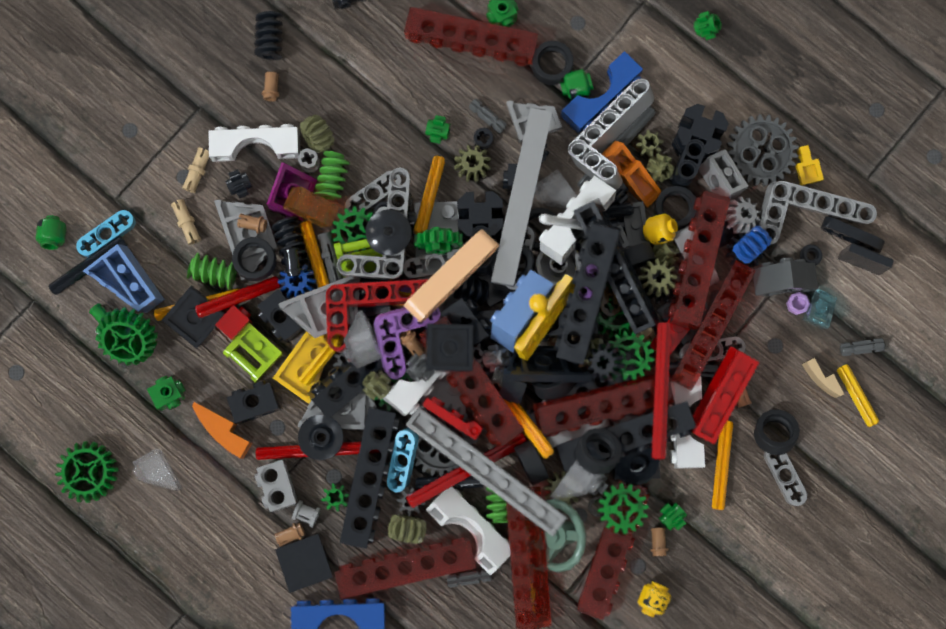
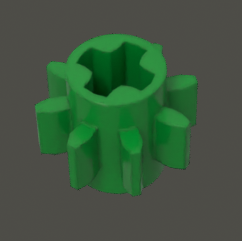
[694,11,721,40]
[425,115,451,144]
[321,483,350,512]
[659,503,687,531]

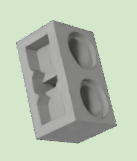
[255,460,298,512]

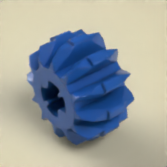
[732,226,772,264]
[278,264,316,299]

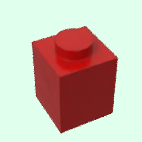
[215,305,253,341]

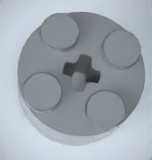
[535,249,581,288]

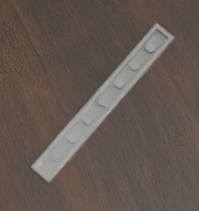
[491,107,553,287]
[406,407,567,537]

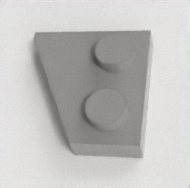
[506,101,562,143]

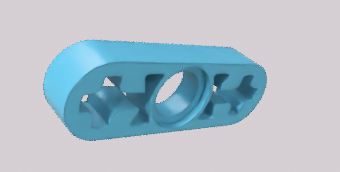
[76,210,136,257]
[387,428,419,492]

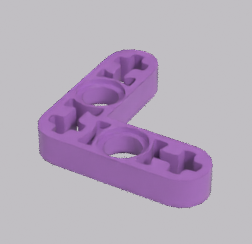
[374,307,440,379]

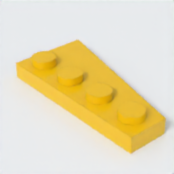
[273,332,328,404]

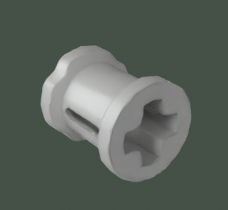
[298,148,320,173]
[292,500,321,528]

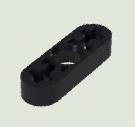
[820,217,885,253]

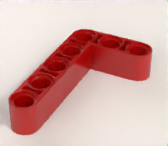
[326,279,428,353]

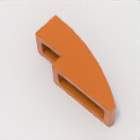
[602,141,662,208]
[192,402,252,459]

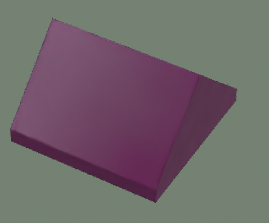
[267,163,317,221]

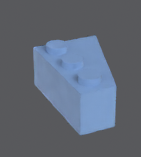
[83,244,165,313]
[490,270,554,353]

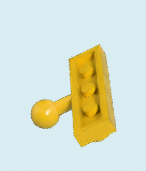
[514,274,576,361]

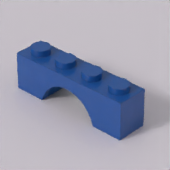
[561,51,643,134]
[291,598,386,629]

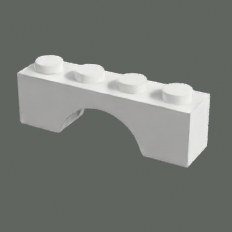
[209,124,300,162]
[539,175,616,265]
[383,346,448,416]
[668,376,705,469]
[426,487,515,575]

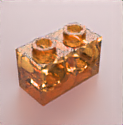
[283,187,339,227]

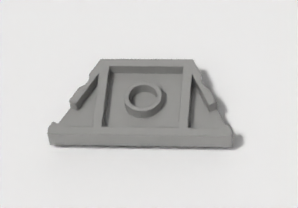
[214,200,278,282]
[278,277,361,339]
[298,386,386,431]

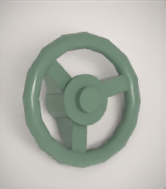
[525,499,586,573]

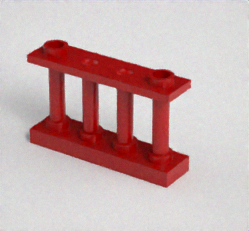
[693,346,759,444]

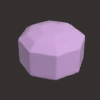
[786,292,810,315]

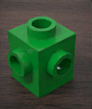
[486,0,519,31]
[147,376,186,411]

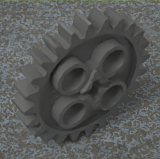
[726,114,799,186]
[405,403,479,477]

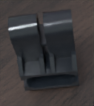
[671,104,729,188]
[457,191,503,277]

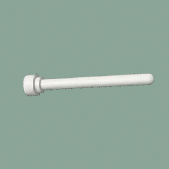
[540,214,583,230]

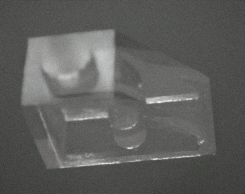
[535,169,577,210]
[343,310,383,369]
[132,448,183,491]
[550,460,601,500]

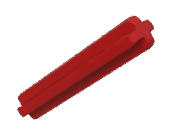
[195,276,280,318]

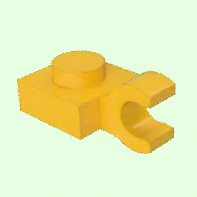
[795,145,824,186]

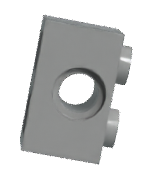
[699,149,748,205]

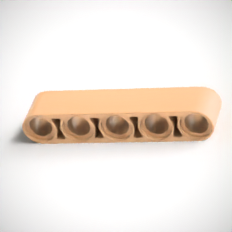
[404,229,499,323]

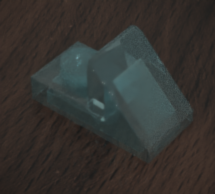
[802,289,837,329]

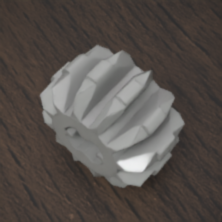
[722,196,761,235]

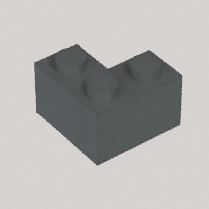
[752,258,818,296]

